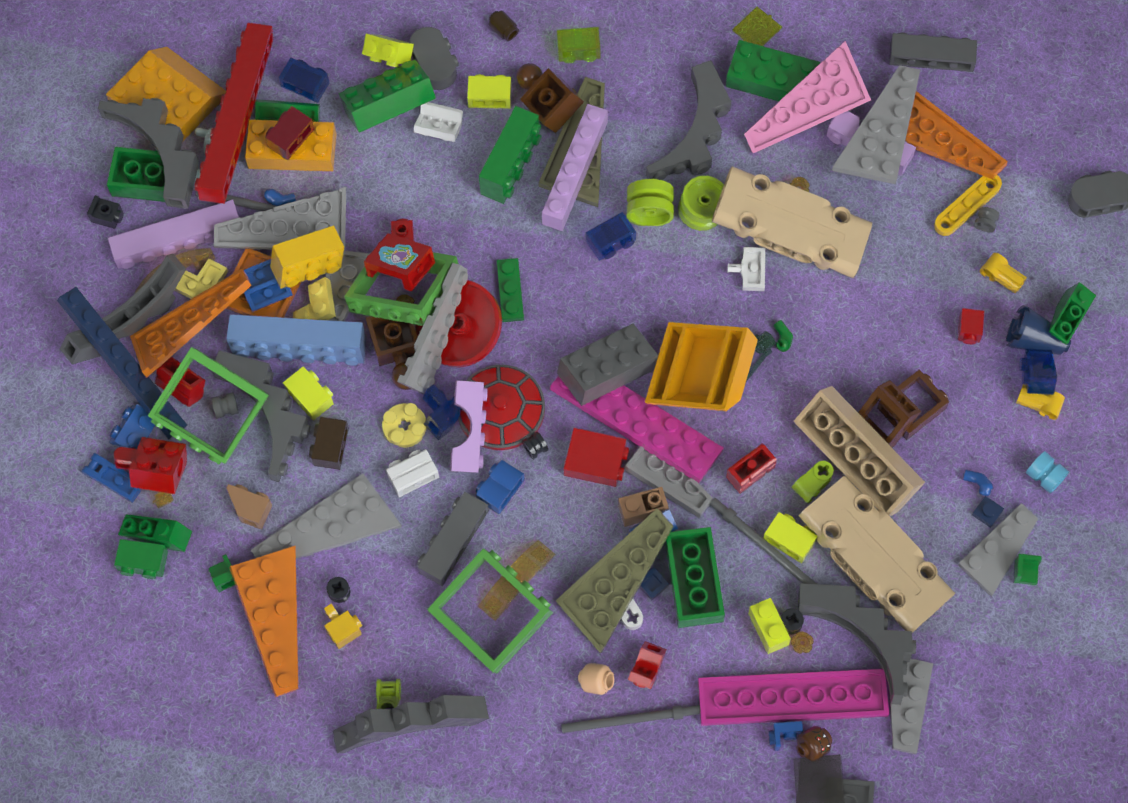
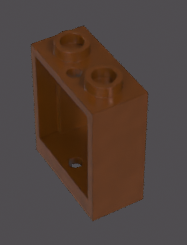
[877,369,949,440]
[858,380,922,448]

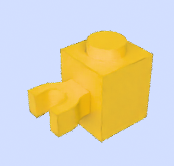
[324,603,362,649]

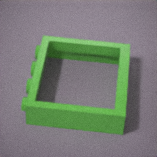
[344,252,459,326]
[148,347,269,465]
[427,548,553,674]

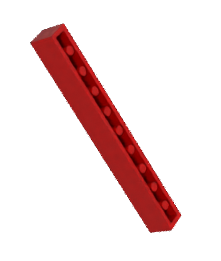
[195,22,274,204]

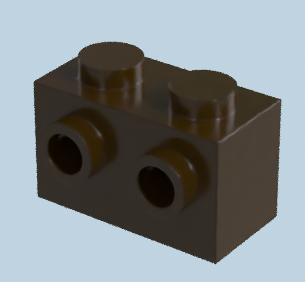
[309,417,349,470]

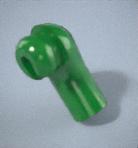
[773,320,793,352]

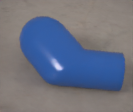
[264,189,296,206]
[963,470,993,496]

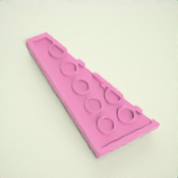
[744,41,871,153]

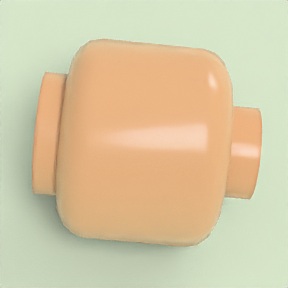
[578,663,614,695]

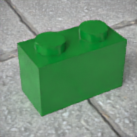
[114,539,168,579]

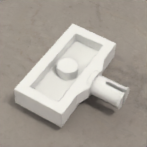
[728,247,765,291]

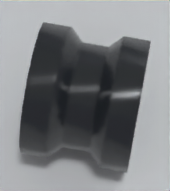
[522,432,549,460]
[326,577,351,603]
[781,608,804,635]

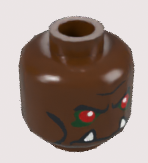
[796,726,832,761]

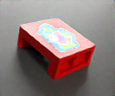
[364,233,435,291]

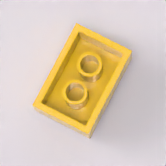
[270,225,344,289]

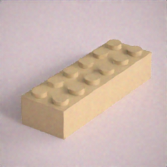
[794,386,925,516]

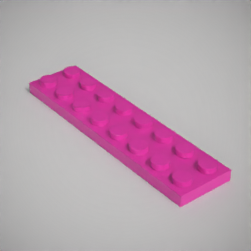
[550,376,724,483]
[698,669,889,726]

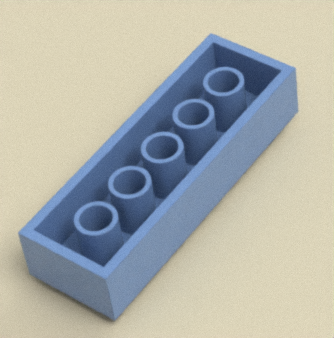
[227,315,366,366]

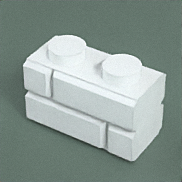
[386,449,439,497]

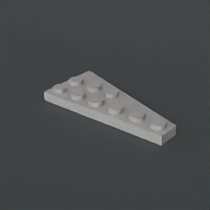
[832,65,920,184]
[214,187,346,251]
[397,263,468,395]
[251,474,402,559]

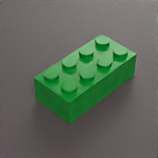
[726,40,820,101]
[338,60,436,133]
[479,106,542,204]
[665,527,725,628]

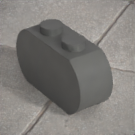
[409,27,459,90]
[1068,171,1128,218]

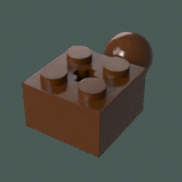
[516,63,584,133]
[365,316,418,390]

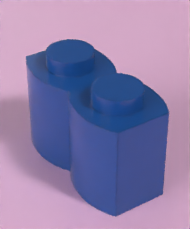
[475,460,525,514]

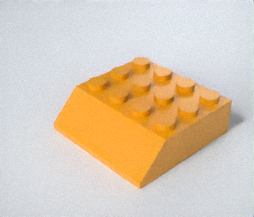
[106,47,226,141]
[645,322,758,411]

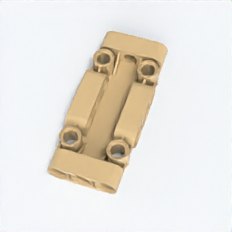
[712,166,872,278]
[799,476,956,633]

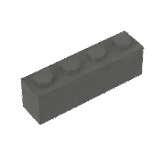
[889,32,977,72]
[417,492,489,586]

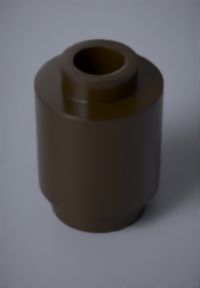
[488,10,519,41]

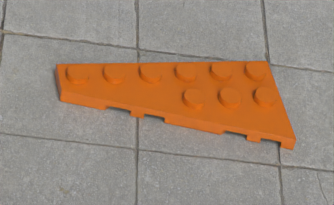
[905,91,1008,179]
[130,268,251,378]
[230,545,298,698]

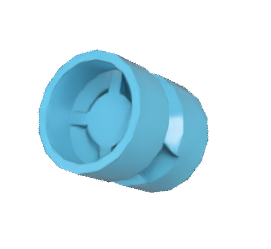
[1026,451,1069,494]

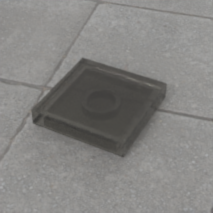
[794,754,845,803]

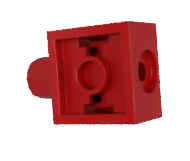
[114,437,187,494]

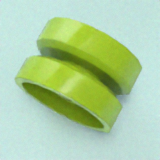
[677,175,724,231]
[627,179,674,226]

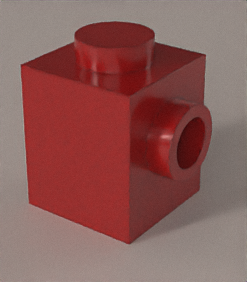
[391,218,415,241]

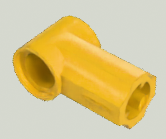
[980,253,1027,294]
[1016,384,1065,420]

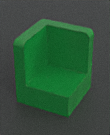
[209,554,235,593]
[1013,554,1042,585]

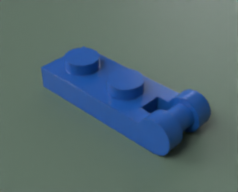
[81,453,142,503]

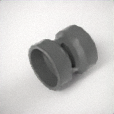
[212,392,239,419]

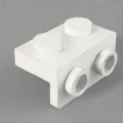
[414,102,463,142]

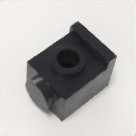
[87,195,124,229]

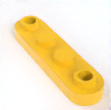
[934,175,1002,236]

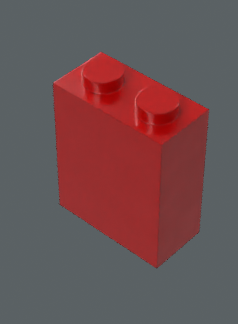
[563,428,630,487]

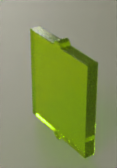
[732,7,782,46]

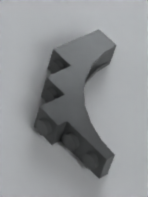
[646,60,731,180]
[98,98,199,209]
[60,254,186,365]
[212,350,310,482]
[798,583,916,705]
[333,695,489,753]

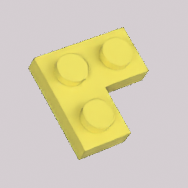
[174,258,228,299]
[293,277,336,320]

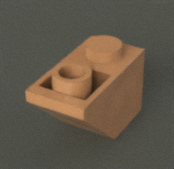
[227,484,272,530]
[618,487,669,527]

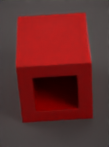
[958,308,984,345]

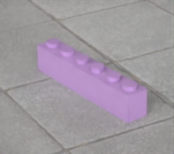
[542,104,608,231]
[108,200,239,269]

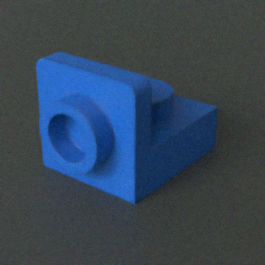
[769,721,803,751]

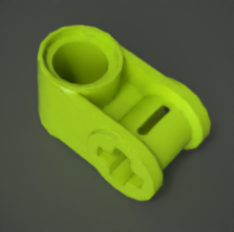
[791,461,834,503]
[376,679,401,709]

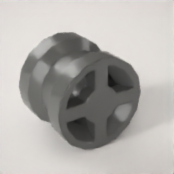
[974,207,1000,233]

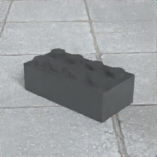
[557,323,658,406]

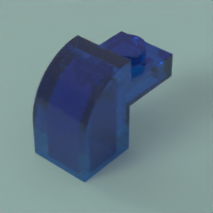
[422,384,460,440]

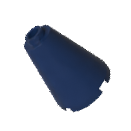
[1006,305,1071,355]

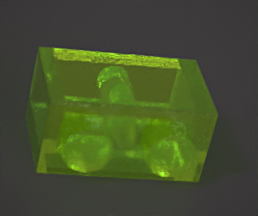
[557,27,601,63]

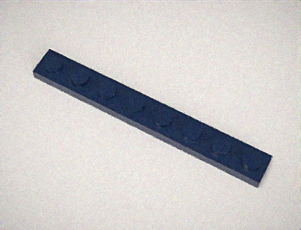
[57,287,187,440]

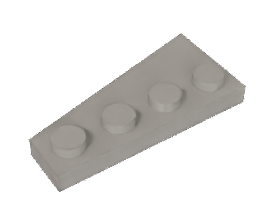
[326,251,369,321]
[625,446,713,518]
[958,503,1038,597]
[889,659,933,755]

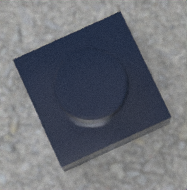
[972,496,1004,528]
[640,567,669,600]

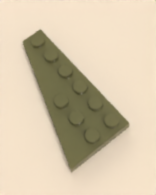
[538,77,605,207]
[556,508,673,653]

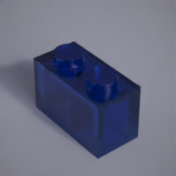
[278,57,330,103]
[586,212,636,261]
[1019,349,1057,395]

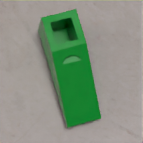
[1049,282,1096,345]
[118,514,192,552]

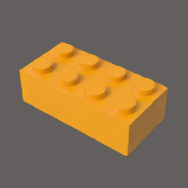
[245,120,337,172]

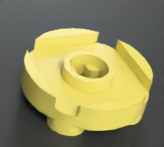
[382,403,427,448]

